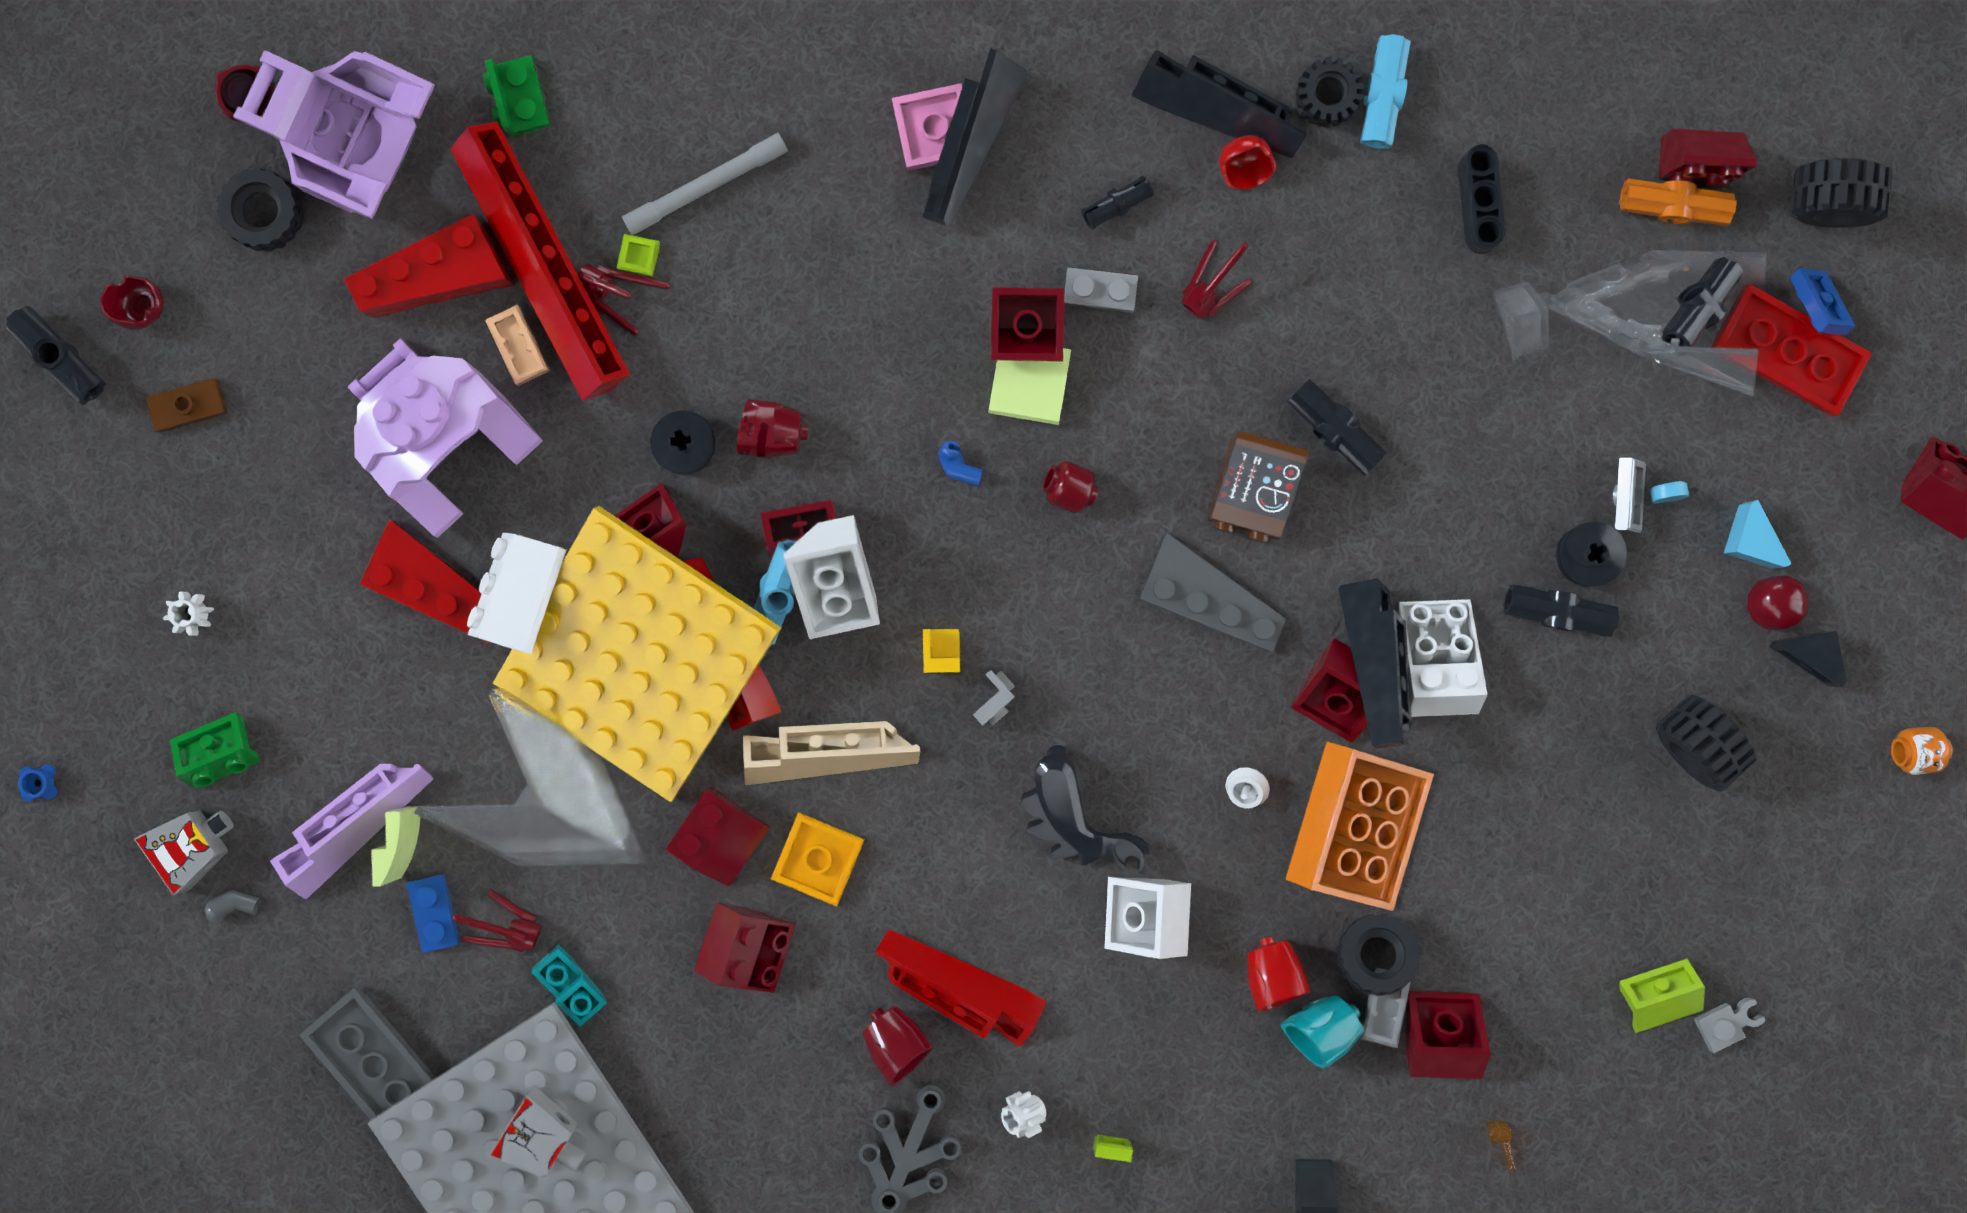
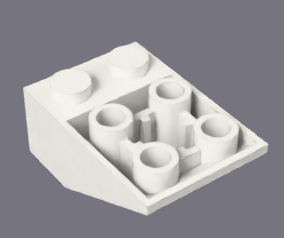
[1399,599,1487,717]

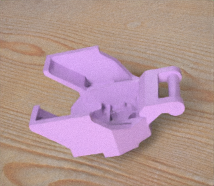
[233,51,435,219]
[348,338,543,538]

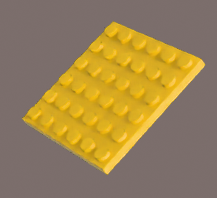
[493,506,782,802]

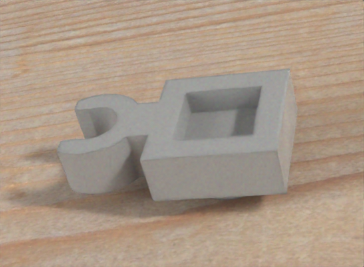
[1694,998,1766,1053]

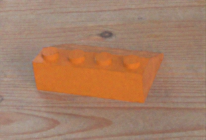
[1286,742,1434,911]

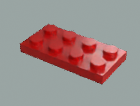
[1710,284,1872,417]

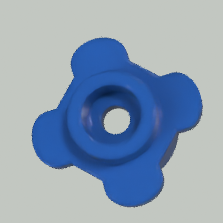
[18,764,58,802]

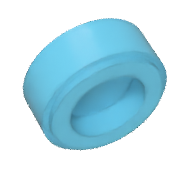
[1650,481,1689,504]

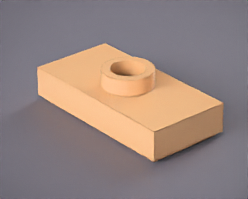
[485,305,550,386]

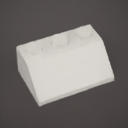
[784,515,880,639]
[467,533,566,654]

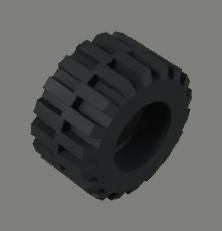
[1790,158,1893,228]
[1655,695,1757,792]

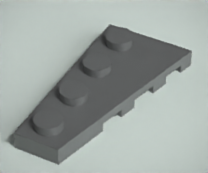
[1140,533,1286,652]

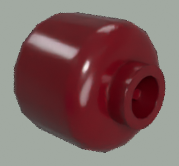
[1043,461,1099,513]

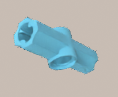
[1360,34,1411,149]
[753,539,796,645]

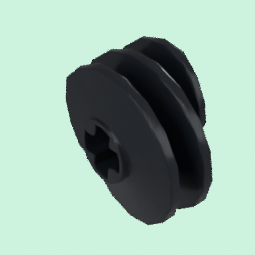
[650,410,716,475]
[1555,521,1627,587]

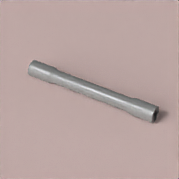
[622,133,788,235]

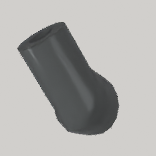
[204,889,262,923]

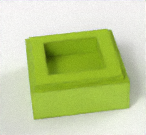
[617,234,660,278]
[1093,1135,1133,1162]

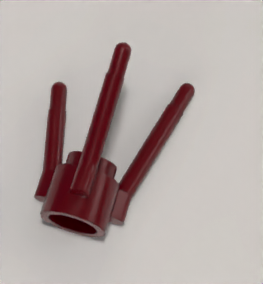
[1181,240,1251,320]
[578,264,670,335]
[452,890,542,953]

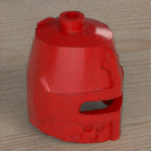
[1247,936,1311,1013]

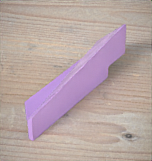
[270,764,433,899]

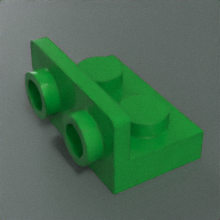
[482,55,551,137]
[170,712,260,788]

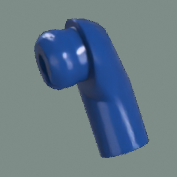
[938,441,983,486]

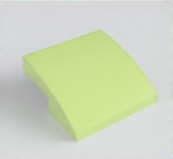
[988,348,1071,425]
[372,806,421,887]

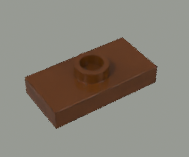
[145,378,228,433]

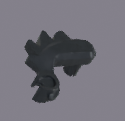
[1021,745,1150,873]

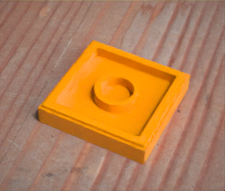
[771,812,865,907]

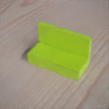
[1619,959,1705,1033]

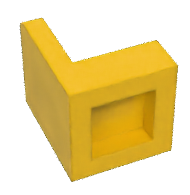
[923,629,960,673]

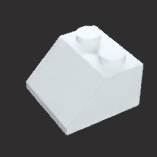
[1105,877,1191,959]

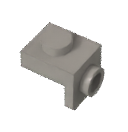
[973,670,1015,726]

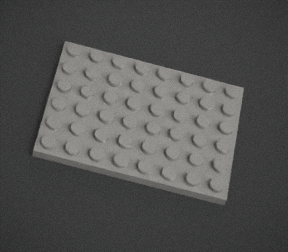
[367,1002,694,1213]

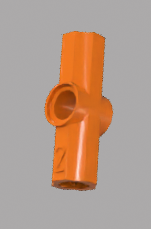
[1619,178,1737,226]

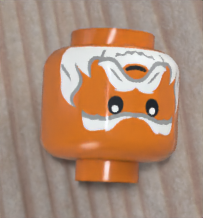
[1891,726,1953,775]

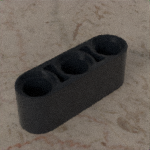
[1458,144,1506,254]

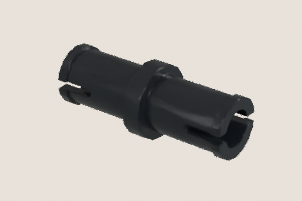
[1081,175,1154,230]

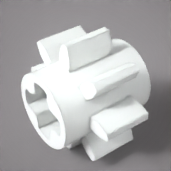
[163,591,214,636]
[1001,1091,1046,1138]

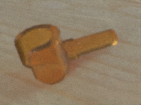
[1488,1121,1516,1171]

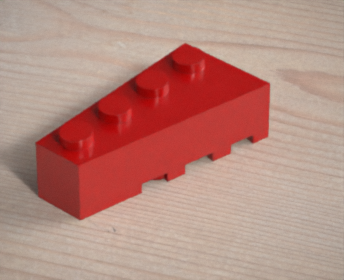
[344,214,515,318]

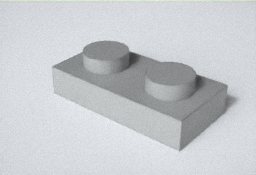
[1064,267,1138,313]

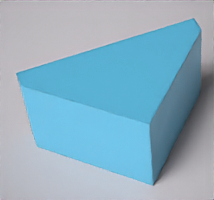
[1724,500,1791,569]

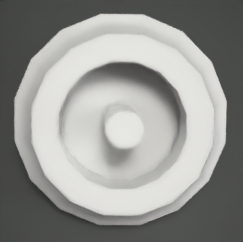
[1225,767,1270,809]

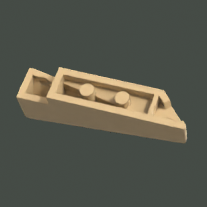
[743,721,920,785]

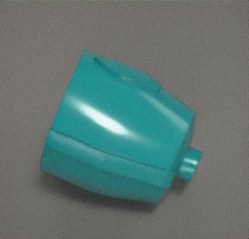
[1280,996,1364,1068]

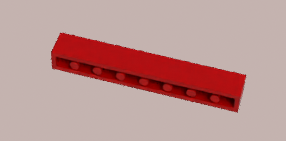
[450,121,630,401]

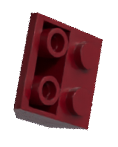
[1659,129,1757,188]
[1901,436,1967,540]
[760,500,838,561]
[694,902,796,993]

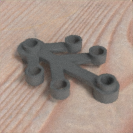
[859,1083,961,1213]

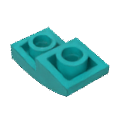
[531,944,607,1027]

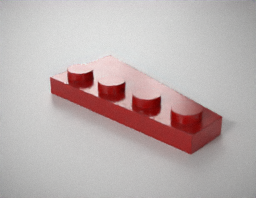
[360,519,492,644]

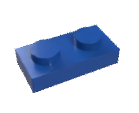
[1790,268,1855,335]
[406,873,460,953]

